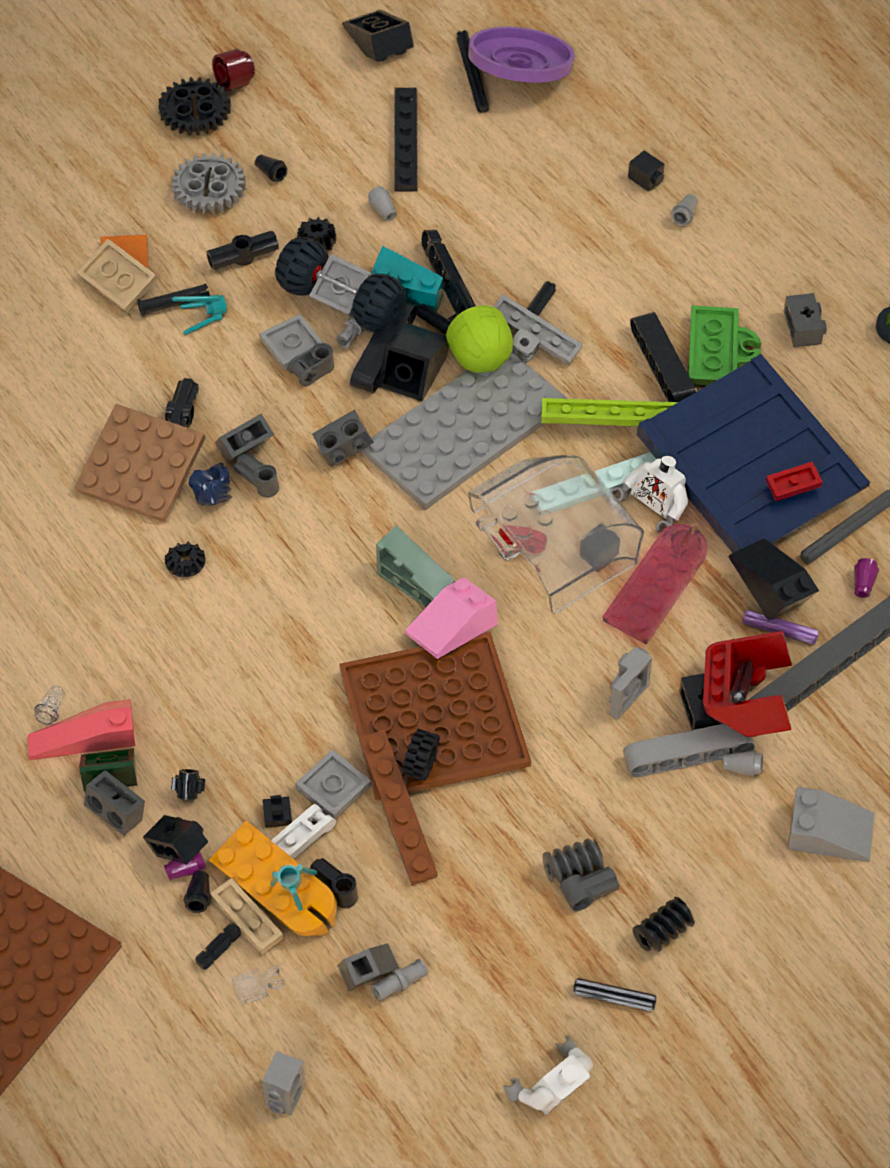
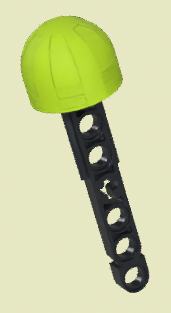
[421,230,513,373]

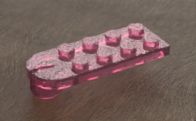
[603,524,707,645]

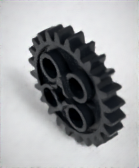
[158,77,231,136]

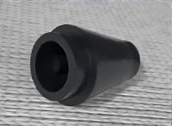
[255,154,288,182]
[183,871,211,913]

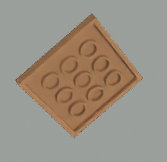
[74,403,206,522]

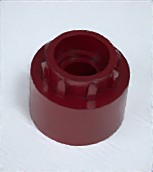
[212,49,255,92]

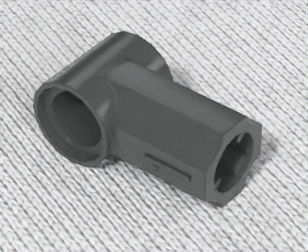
[233,453,279,497]
[560,866,619,911]

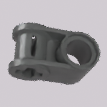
[288,343,334,386]

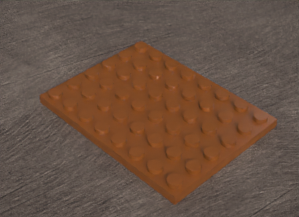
[0,867,122,1096]

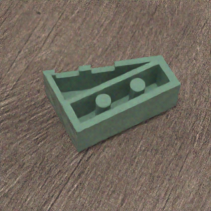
[376,526,455,608]

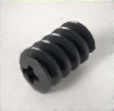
[632,896,695,952]

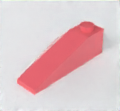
[27,699,136,760]

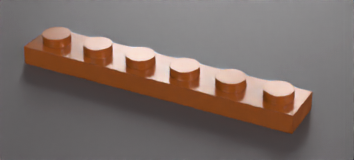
[359,729,438,885]

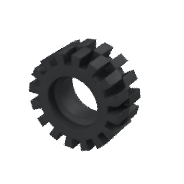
[403,728,440,781]

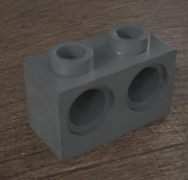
[312,409,374,467]
[84,770,145,836]

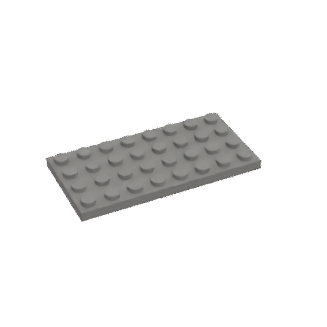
[360,352,568,510]

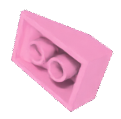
[405,577,498,659]

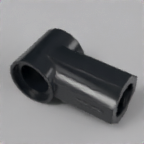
[310,858,358,908]

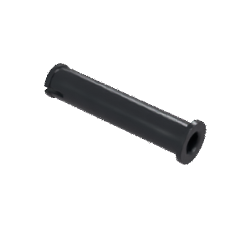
[137,283,210,317]

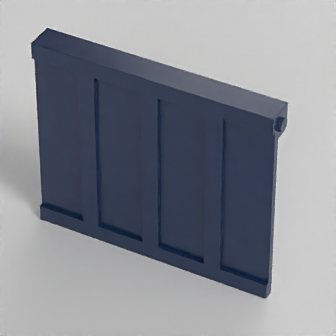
[637,354,870,553]

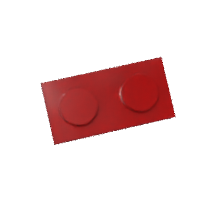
[766,461,823,502]

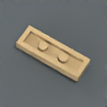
[210,878,283,955]

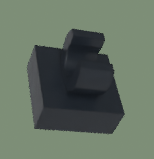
[262,795,292,828]

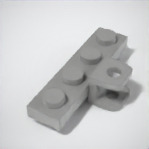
[494,294,583,366]

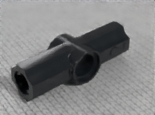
[206,231,279,270]
[165,378,199,428]

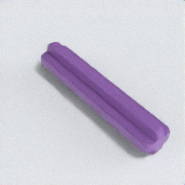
[743,610,819,644]

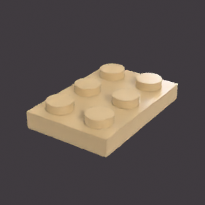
[77,239,158,313]

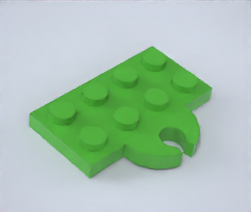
[688,305,761,386]

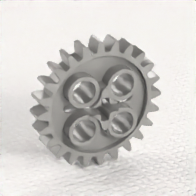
[171,153,246,214]

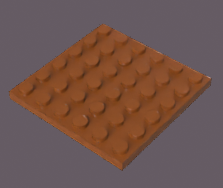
[339,632,531,800]

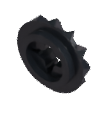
[165,541,206,577]

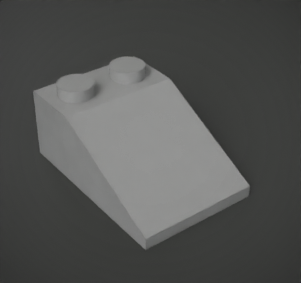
[788,787,874,862]

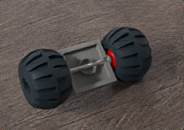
[275,237,406,332]

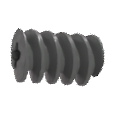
[542,838,604,884]

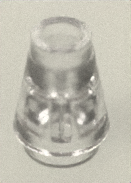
[34,686,65,725]

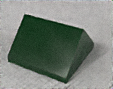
[79,748,137,792]

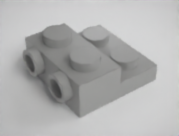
[609,646,652,720]

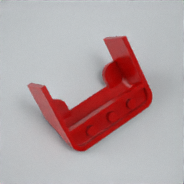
[703,631,792,737]

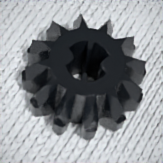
[297,216,337,250]

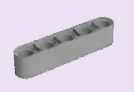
[623,724,755,777]

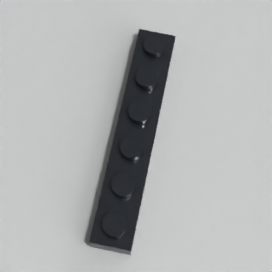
[395,88,417,191]

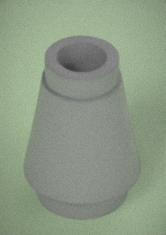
[368,186,397,221]
[671,194,698,226]
[724,750,763,777]

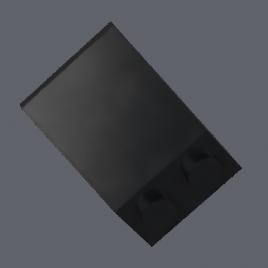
[342,9,414,62]
[728,538,819,620]

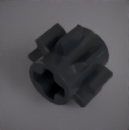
[171,769,205,800]

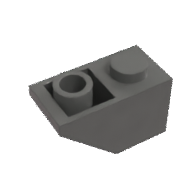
[337,943,399,991]

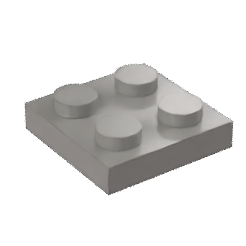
[259,314,323,371]
[295,750,371,819]

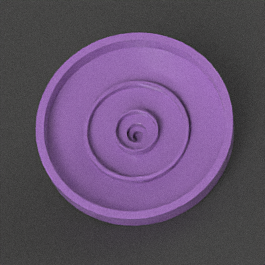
[468,27,575,83]

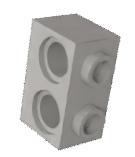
[262,1051,305,1115]

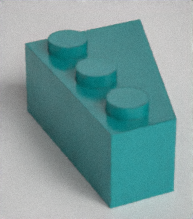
[371,245,443,312]

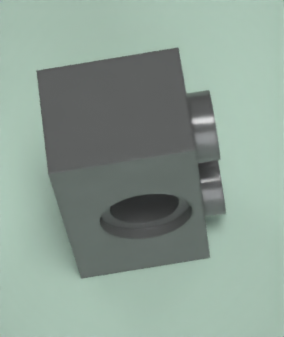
[215,413,274,463]

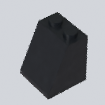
[378,323,449,401]

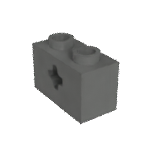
[783,293,827,347]

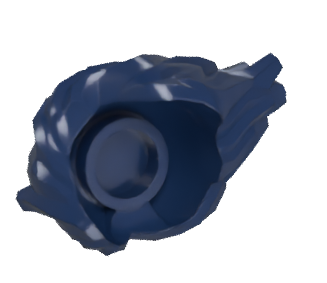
[188,462,232,506]

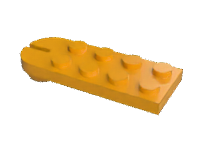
[209,821,337,936]

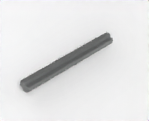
[800,490,890,564]

